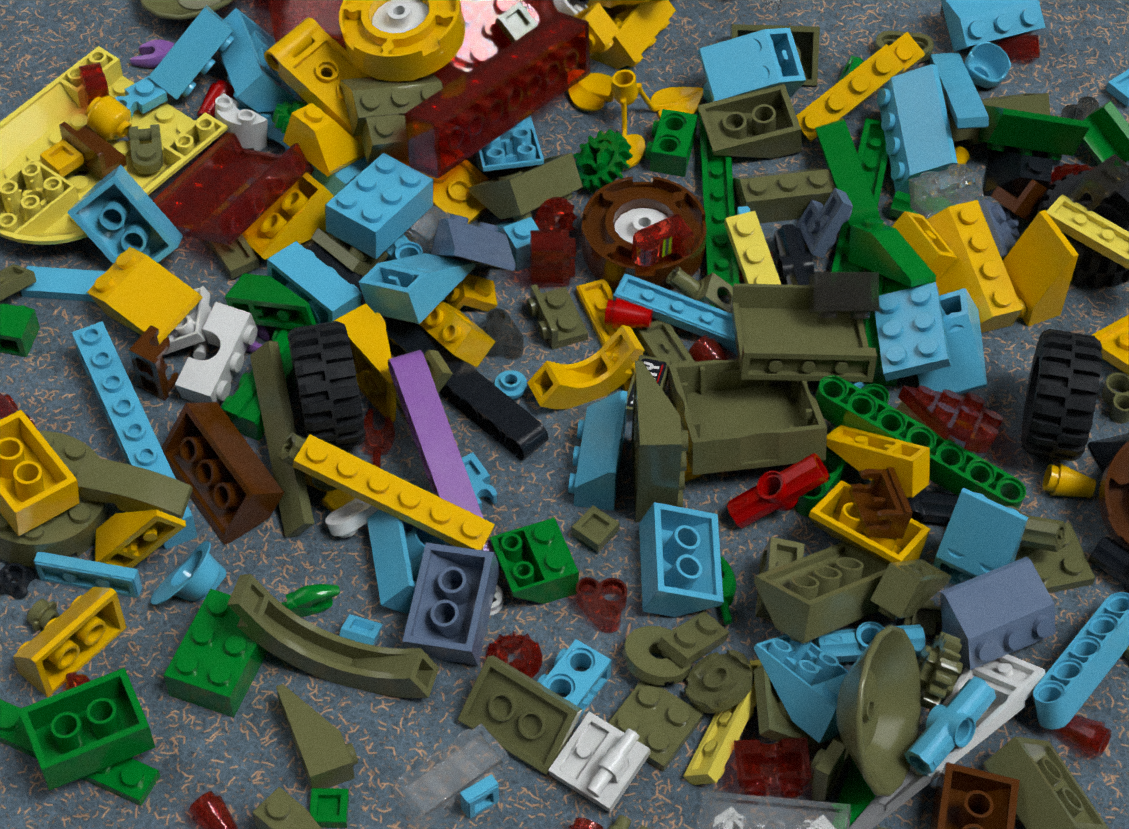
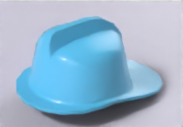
[150,541,227,605]

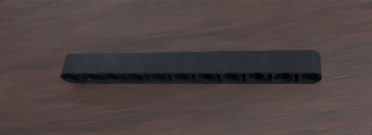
[302,239,549,460]

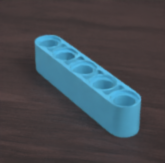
[1033,592,1129,730]

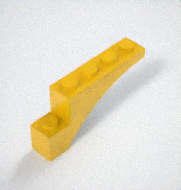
[796,32,926,143]

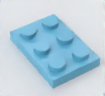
[873,282,951,381]

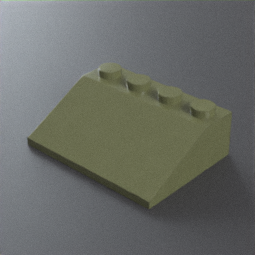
[631,361,688,523]

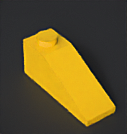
[826,425,930,498]
[95,510,186,568]

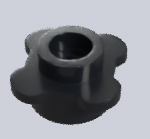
[0,563,35,598]

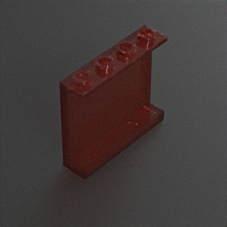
[153,132,311,245]

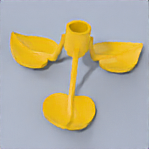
[567,69,703,170]

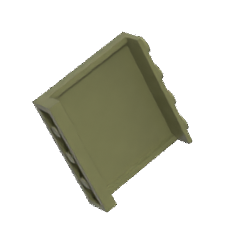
[731,283,877,382]

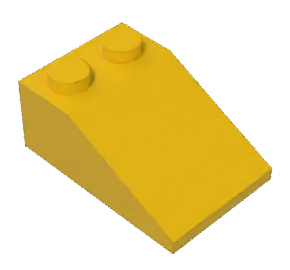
[241,167,334,260]
[1003,210,1079,327]
[87,247,203,345]
[334,303,396,423]

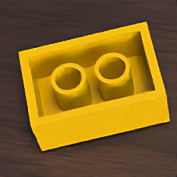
[0,410,79,536]

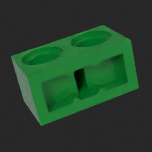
[645,109,698,177]

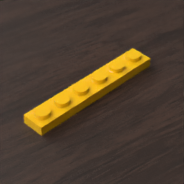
[293,434,495,550]

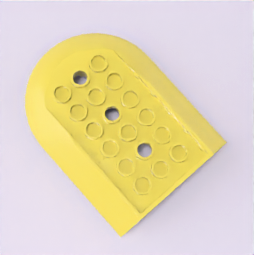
[0,46,228,245]

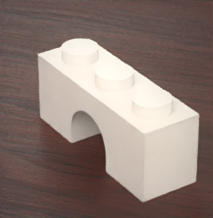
[175,302,258,405]

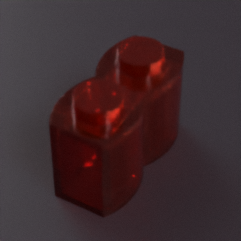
[530,229,576,288]

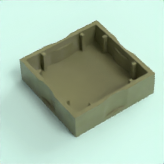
[669,359,827,475]

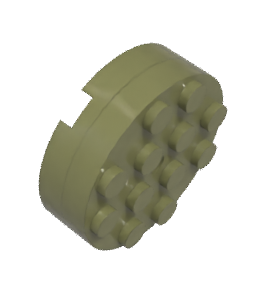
[0,430,110,567]

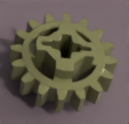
[918,632,963,710]

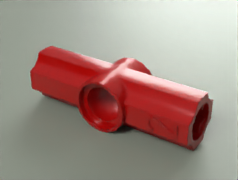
[727,453,830,529]

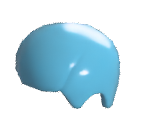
[964,42,1011,89]

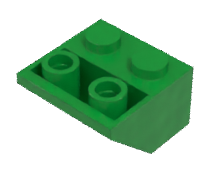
[489,517,579,604]

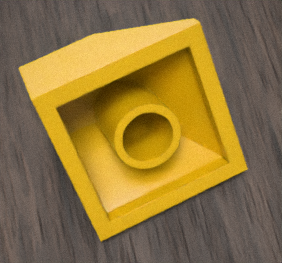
[283,103,365,177]

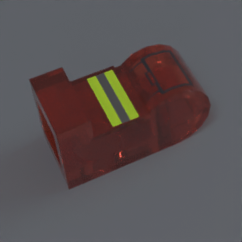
[632,213,694,267]

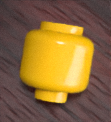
[85,95,132,141]

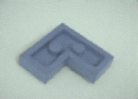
[797,188,854,258]
[979,199,1020,261]

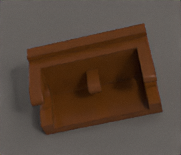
[129,325,179,401]
[849,467,913,539]

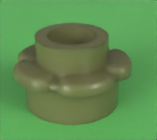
[26,599,59,631]

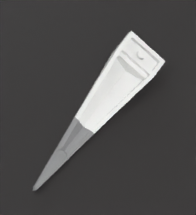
[848,654,1046,829]

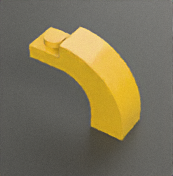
[527,325,645,409]

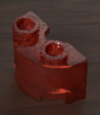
[734,738,812,800]

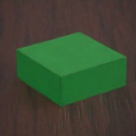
[310,788,349,828]

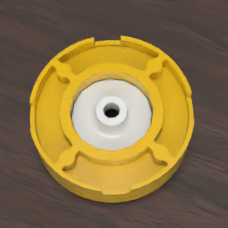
[339,0,465,82]

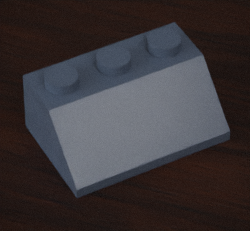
[402,542,500,666]
[940,557,1056,670]

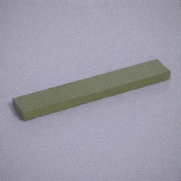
[250,340,314,537]

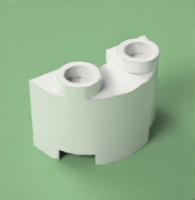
[215,93,268,152]

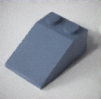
[431,214,516,271]

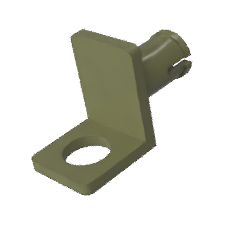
[666,266,733,313]

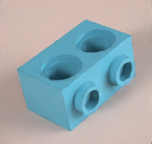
[537,639,612,718]

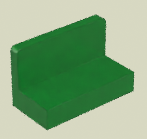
[1081,101,1129,175]

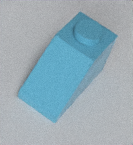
[495,217,545,271]

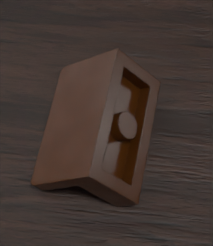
[59,122,127,179]
[991,179,1048,222]

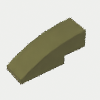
[76,456,193,519]

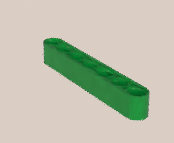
[814,375,1026,509]

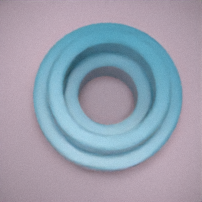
[495,370,527,400]

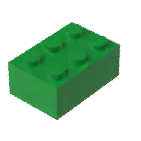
[163,589,268,718]
[18,668,155,791]

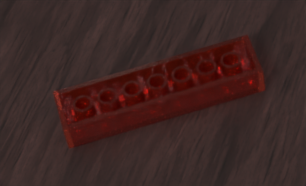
[405,12,590,179]

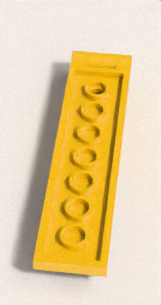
[264,17,488,224]

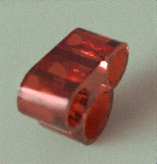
[79,62,109,106]
[576,577,628,634]

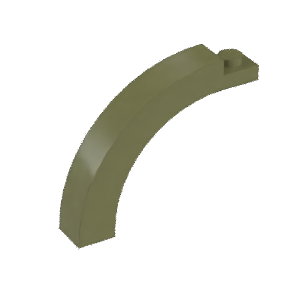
[227,574,439,698]

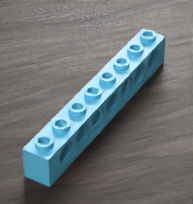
[72,321,198,549]

